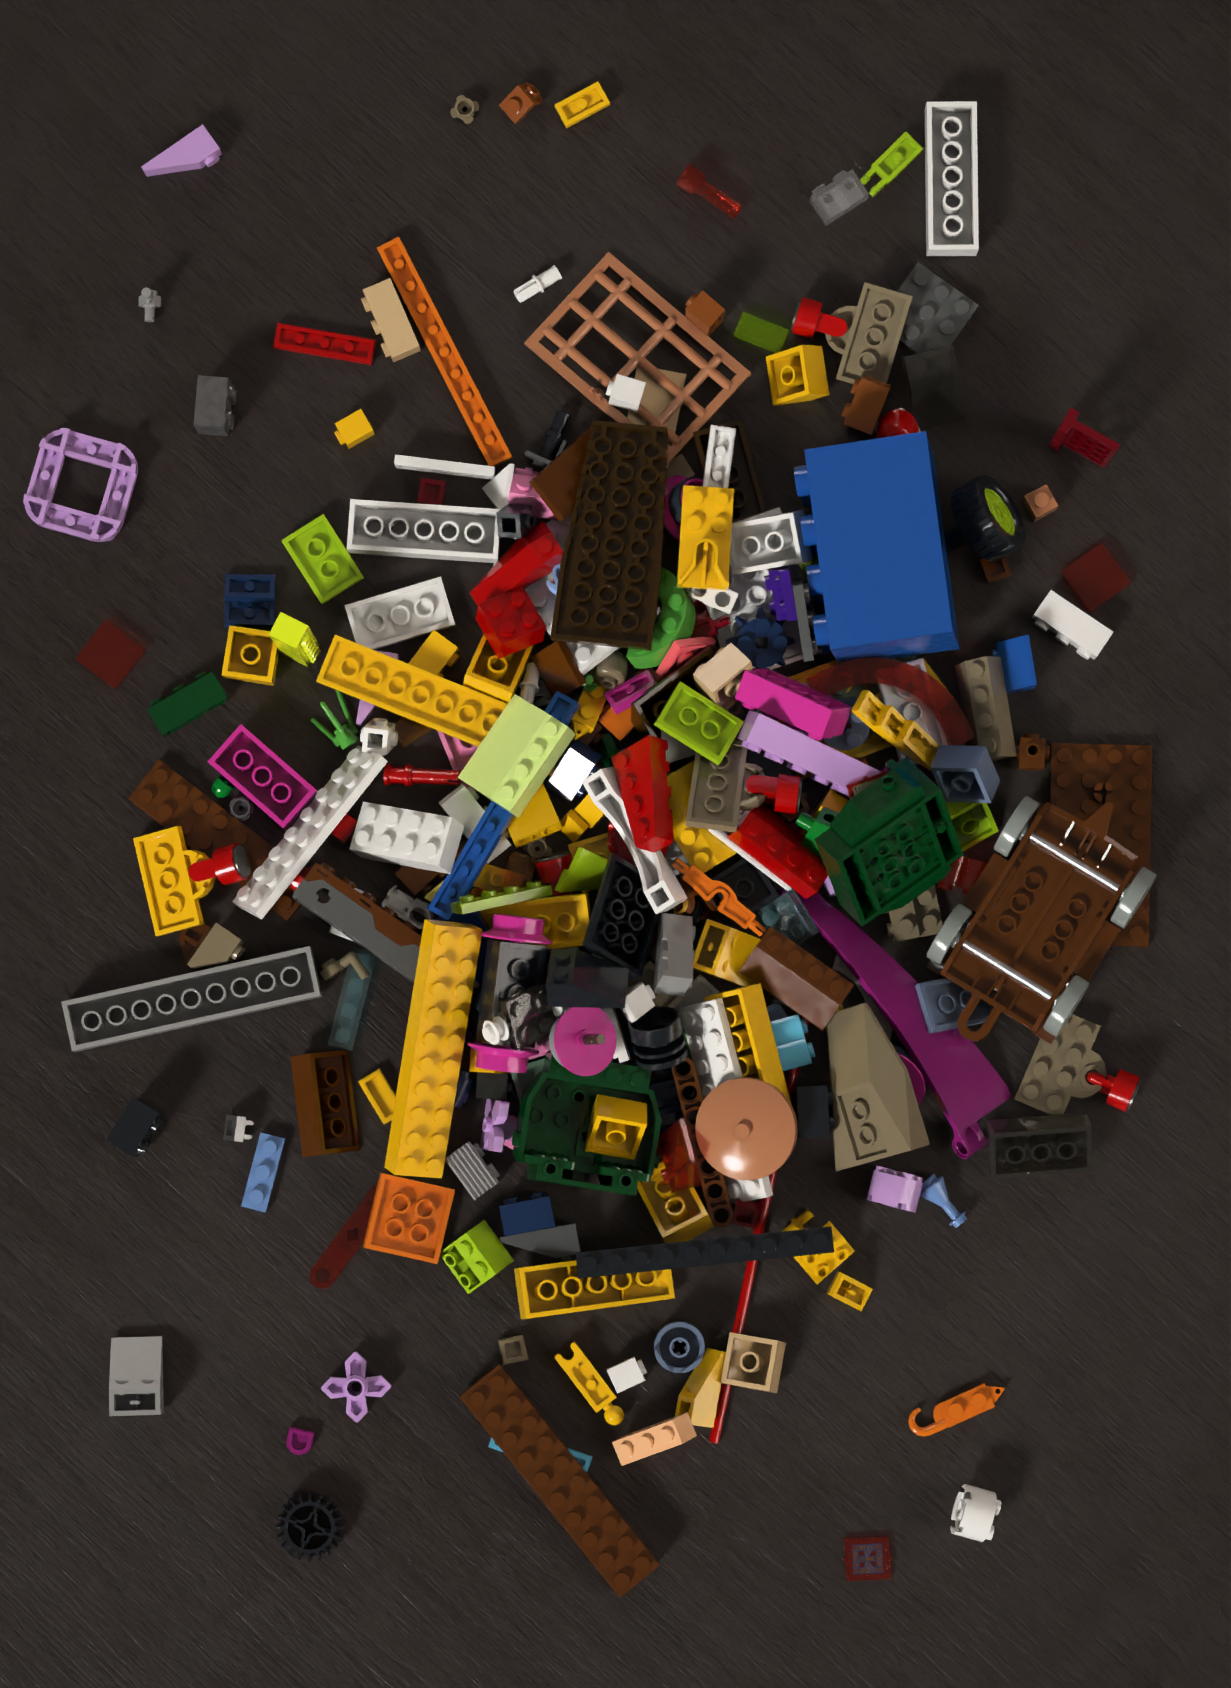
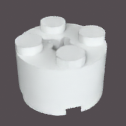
[950,1484,1001,1542]

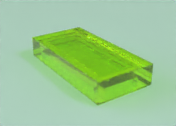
[733,312,789,353]

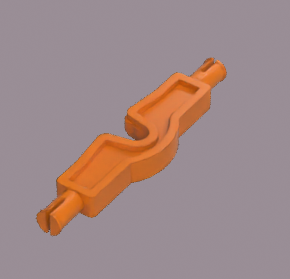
[671,857,766,937]

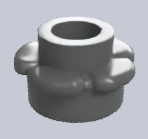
[229,796,254,821]

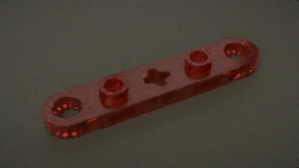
[310,1182,378,1289]

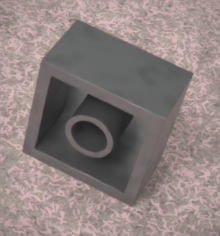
[194,375,236,436]

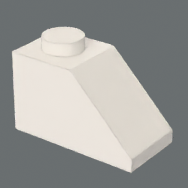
[620,981,656,1023]

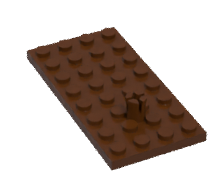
[1049,743,1152,947]

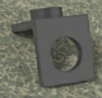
[525,440,568,470]

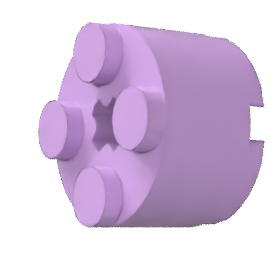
[866,1166,923,1213]

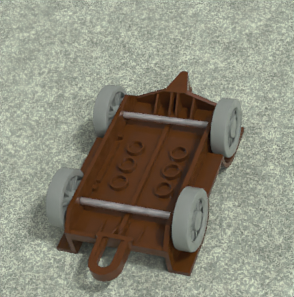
[926,796,1157,1044]

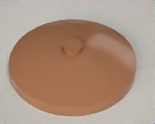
[695,1077,798,1180]

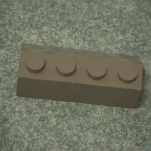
[954,656,1017,761]

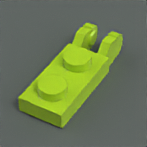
[858,131,924,197]

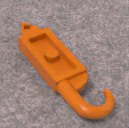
[908,1383,1005,1437]

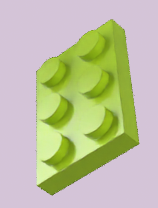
[281,514,364,605]
[654,681,744,765]

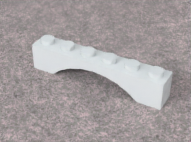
[582,767,688,914]

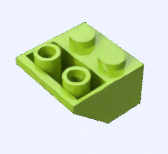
[440,1220,514,1294]

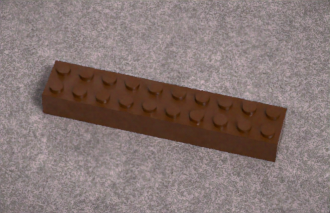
[459,1362,660,1598]

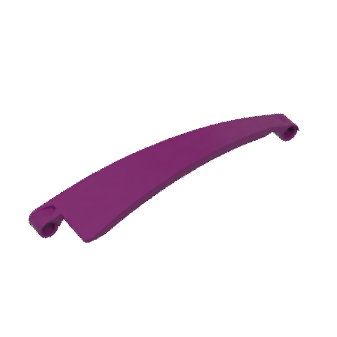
[778,887,1011,1159]

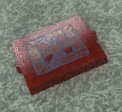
[843,1536,892,1581]

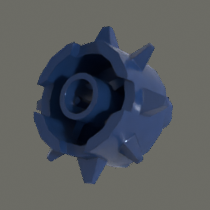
[726,606,795,669]

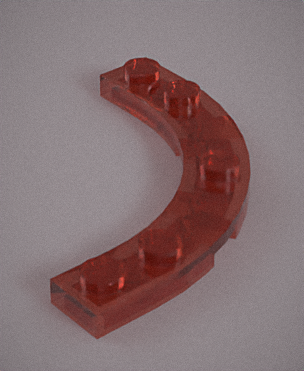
[806,658,975,746]

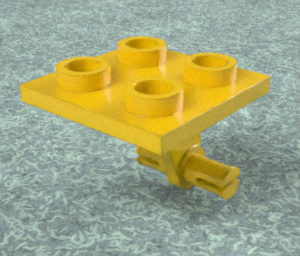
[781,1208,855,1285]

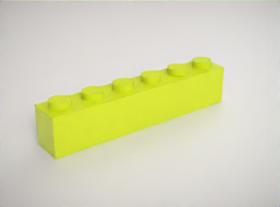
[269,612,321,667]

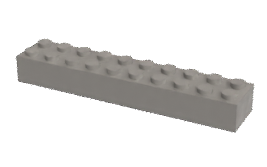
[61,946,323,1052]

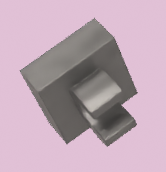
[223,1115,254,1142]

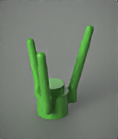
[311,690,359,750]

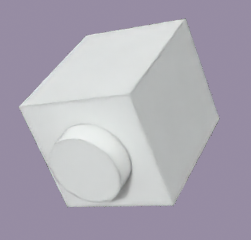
[606,374,646,413]
[607,1356,647,1393]

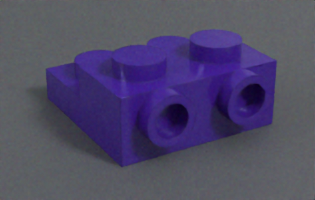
[764,565,797,622]

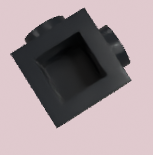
[496,504,535,539]

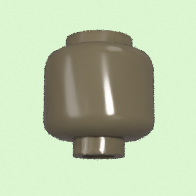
[593,650,629,689]

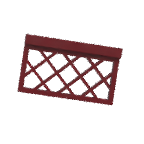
[1048,407,1120,468]

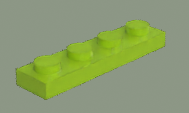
[450,880,553,914]

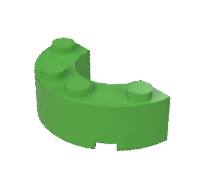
[626,567,696,669]

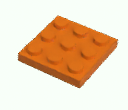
[363,1172,455,1264]

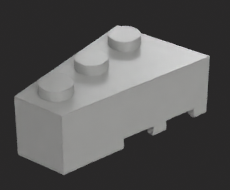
[653,913,696,996]

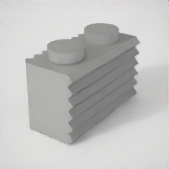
[445,1141,500,1200]

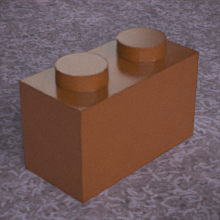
[685,290,725,336]
[842,374,891,435]

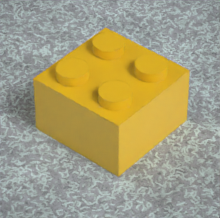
[222,625,279,686]

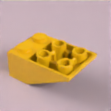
[693,919,761,987]

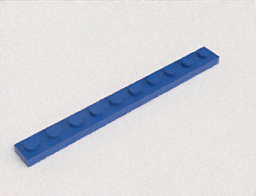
[427,691,580,922]

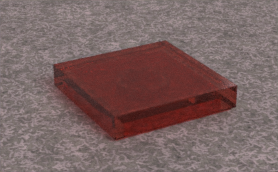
[1060,543,1131,613]
[75,619,146,690]

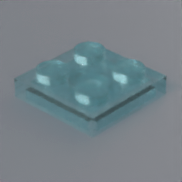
[757,889,820,945]

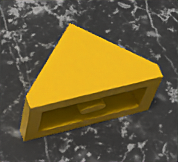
[826,1271,873,1312]

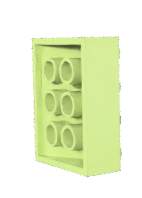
[458,694,576,818]

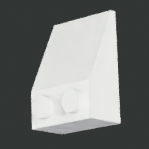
[730,510,813,575]

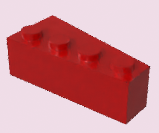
[611,735,674,853]

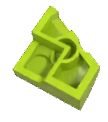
[555,847,608,892]

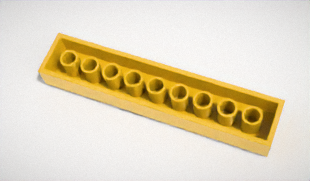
[384,919,483,1178]

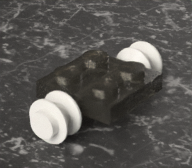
[482,983,571,1050]

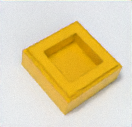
[560,809,589,843]

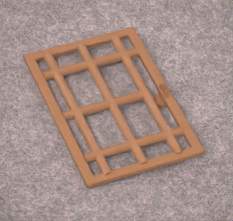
[524,252,751,465]

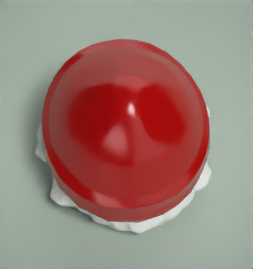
[874,408,921,439]

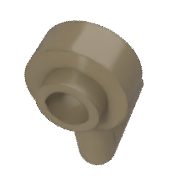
[320,951,370,981]

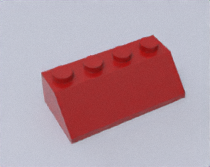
[727,804,828,899]

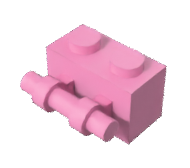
[508,467,557,521]

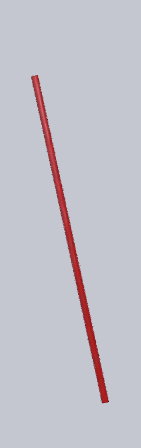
[709,1016,809,1444]

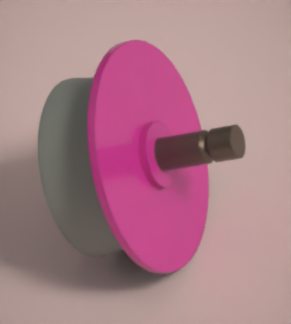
[549,1007,616,1076]

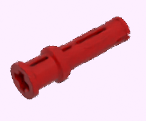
[383,763,461,787]

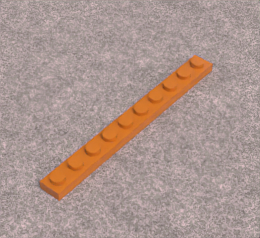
[377,237,512,467]

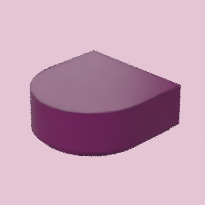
[286,1426,315,1455]

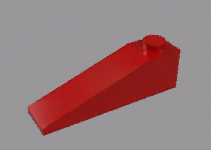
[470,522,563,606]

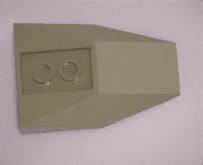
[827,1002,930,1171]

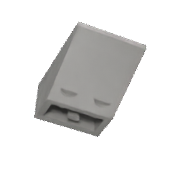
[109,1336,164,1416]

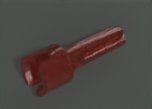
[675,163,742,218]

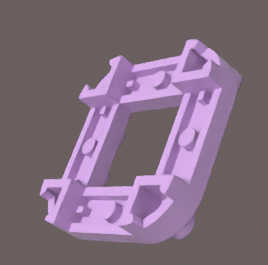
[23,428,138,542]

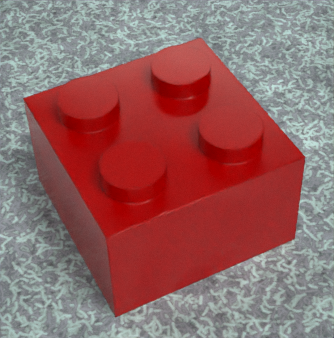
[476,586,546,659]

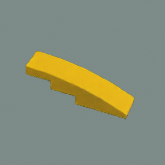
[851,690,939,771]

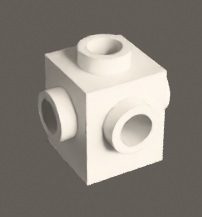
[360,718,398,756]

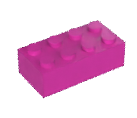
[735,668,852,740]
[207,724,318,831]

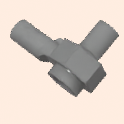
[139,287,161,322]

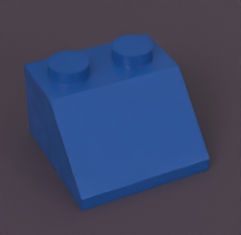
[991,635,1037,694]

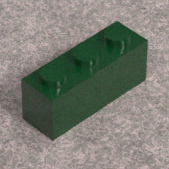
[147,671,230,738]

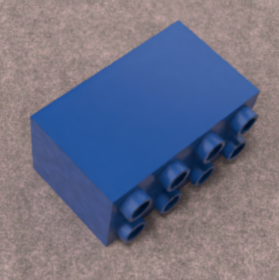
[794,431,960,666]

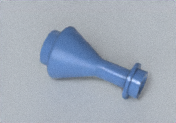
[920,1173,967,1228]

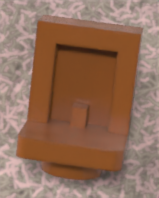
[499,83,543,124]

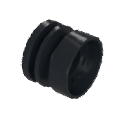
[628,1006,688,1070]

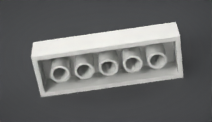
[925,101,979,256]
[347,499,501,563]

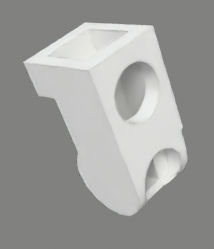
[688,588,739,614]

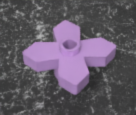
[480,1099,518,1152]
[321,1352,392,1422]

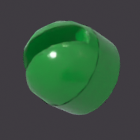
[212,776,234,798]

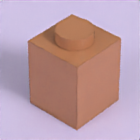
[1021,484,1058,522]

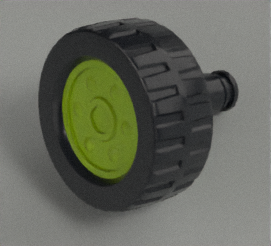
[944,475,1026,562]

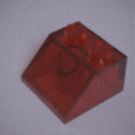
[656,1118,701,1193]

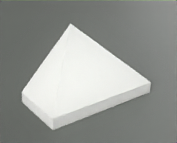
[482,464,515,509]

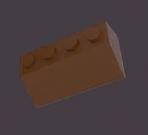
[739,926,854,1031]
[290,1050,360,1157]

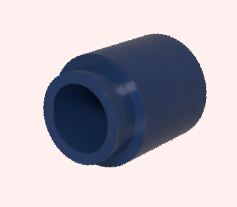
[454,1069,475,1108]

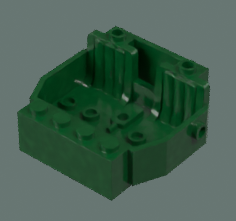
[814,757,964,926]
[512,1053,661,1196]

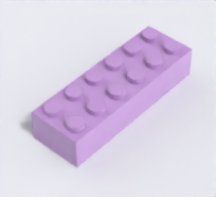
[736,710,886,796]

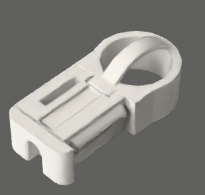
[382,885,434,929]

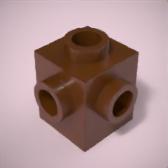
[1013,733,1050,771]

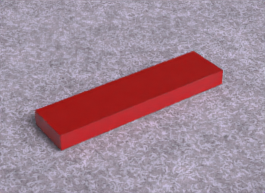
[273,323,376,366]

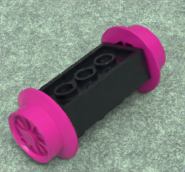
[468,914,552,1073]

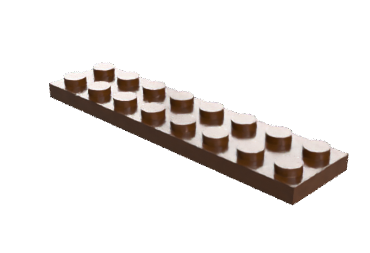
[128,759,301,921]

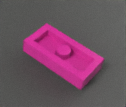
[604,669,657,715]

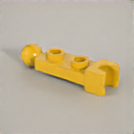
[554,1341,624,1425]

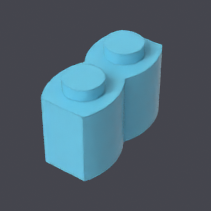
[770,1014,816,1071]

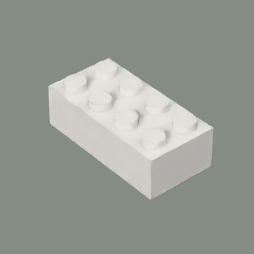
[350,802,464,874]

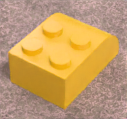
[463,634,535,704]

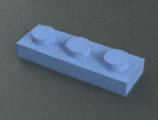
[241,1132,286,1213]

